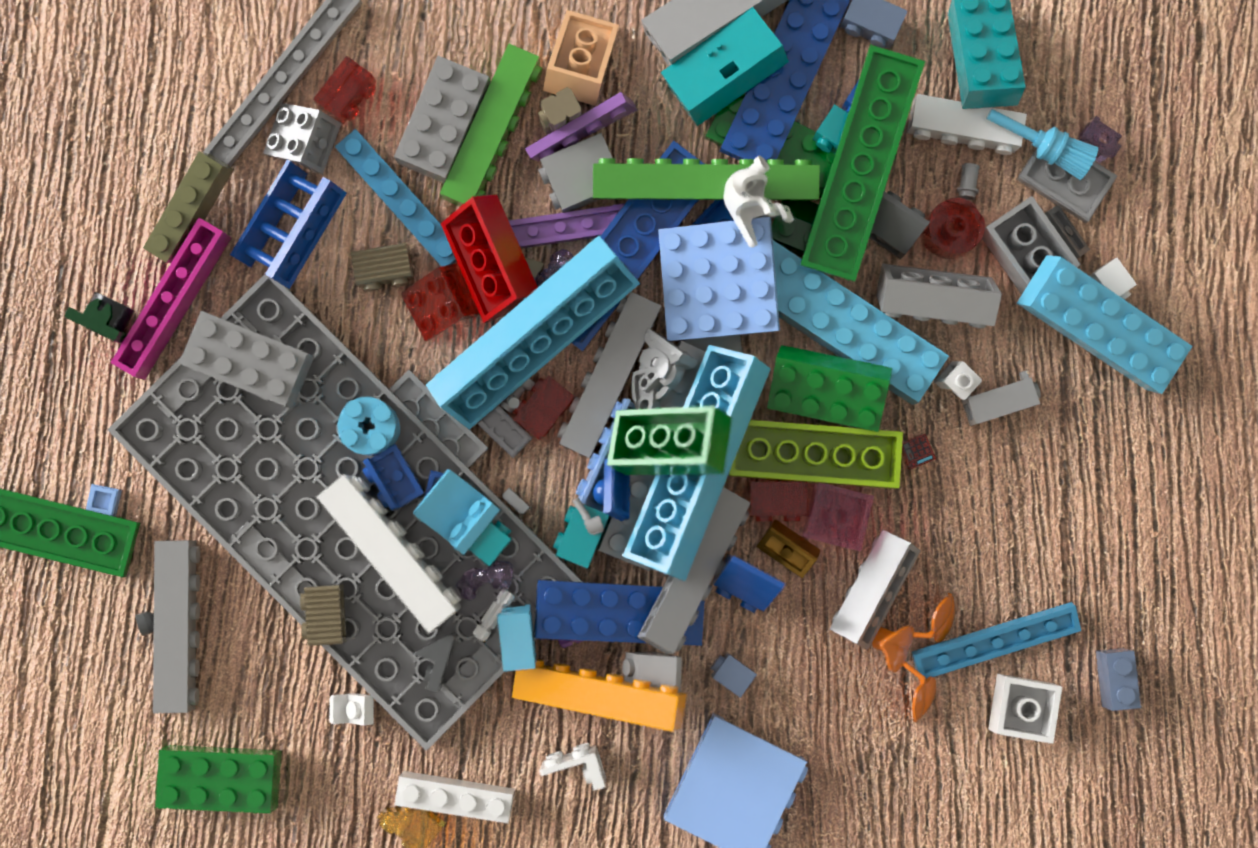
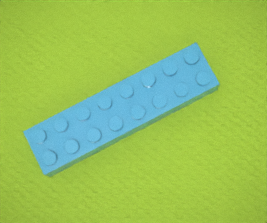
[426,236,640,430]
[773,240,949,405]
[623,345,771,581]

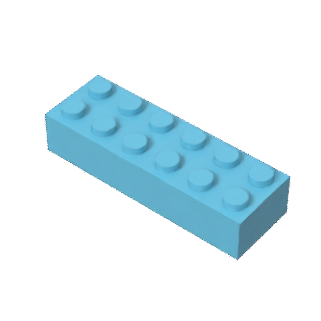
[1016,255,1193,394]

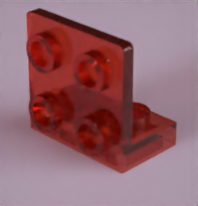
[401,264,480,341]

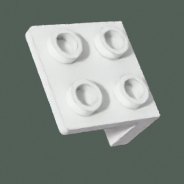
[540,743,606,791]

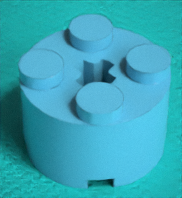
[338,397,400,456]

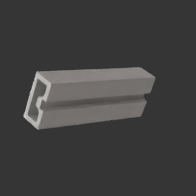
[641,0,787,66]

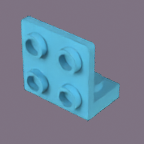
[413,469,500,555]

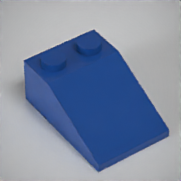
[712,554,785,613]

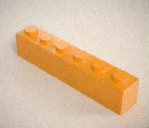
[512,659,687,731]

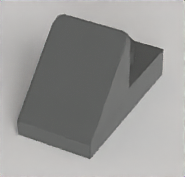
[413,633,457,693]

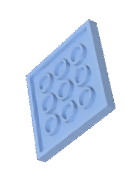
[658,217,780,341]

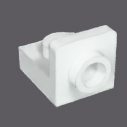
[934,361,982,400]
[330,693,374,725]

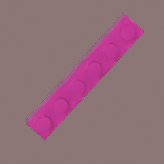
[110,218,231,380]

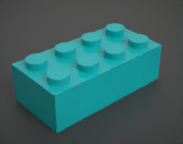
[947,0,1026,109]

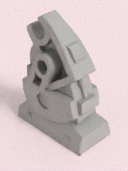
[632,328,699,409]

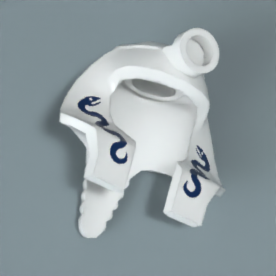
[724,156,794,248]

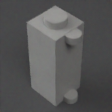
[961,371,1041,426]

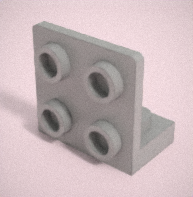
[263,103,341,174]

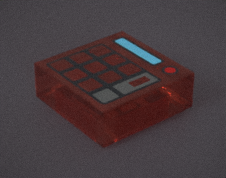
[902,433,936,470]

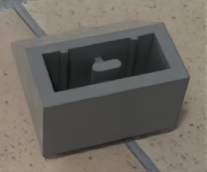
[869,191,929,259]

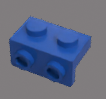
[363,444,425,511]

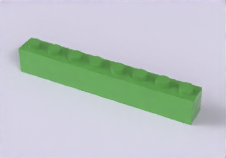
[592,158,820,200]

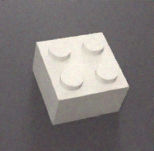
[988,673,1062,744]

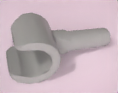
[573,498,604,535]

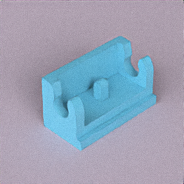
[497,604,536,671]

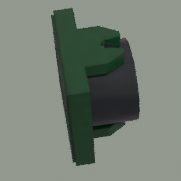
[64,292,135,344]

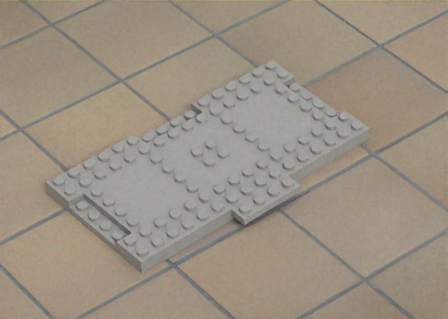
[107,274,583,751]

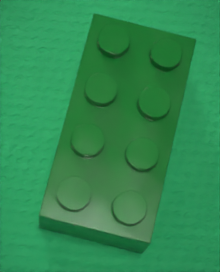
[767,345,892,432]
[607,406,732,475]
[155,745,282,814]

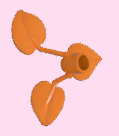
[872,593,955,723]

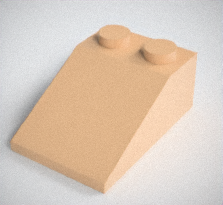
[543,10,619,106]

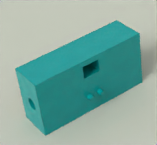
[661,7,789,126]

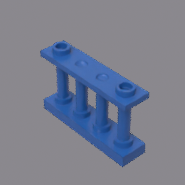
[230,160,347,289]

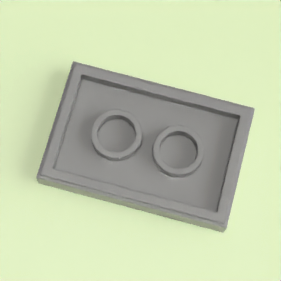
[1016,148,1117,223]

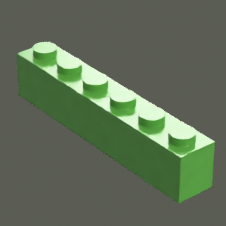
[440,43,543,207]

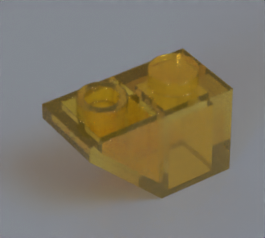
[377,806,445,848]

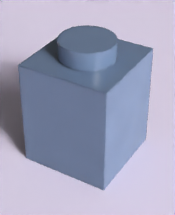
[711,652,757,698]

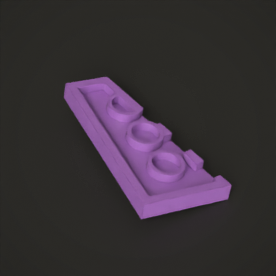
[525,92,637,162]

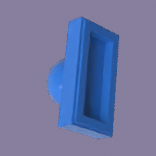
[592,459,630,521]

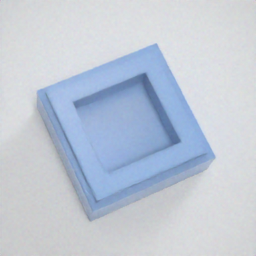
[86,484,122,516]

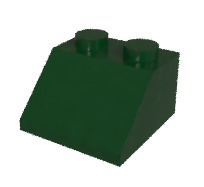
[772,200,819,258]

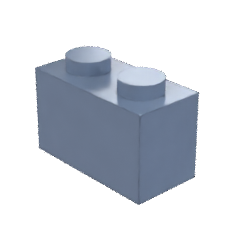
[840,0,908,49]
[1096,648,1141,711]

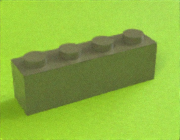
[143,151,234,263]

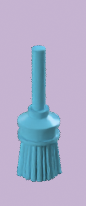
[986,109,1099,180]

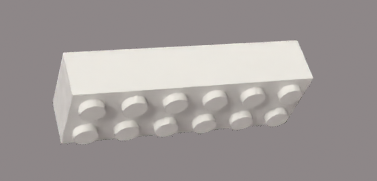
[317,474,462,633]

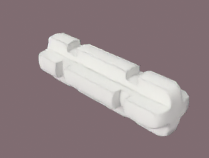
[473,589,515,642]

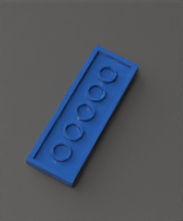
[534,580,705,646]

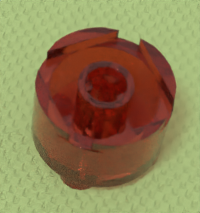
[922,198,985,259]

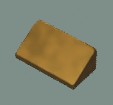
[756,519,821,578]

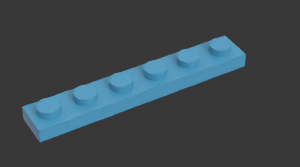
[335,129,456,271]
[911,602,1081,679]

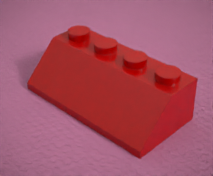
[440,194,538,323]

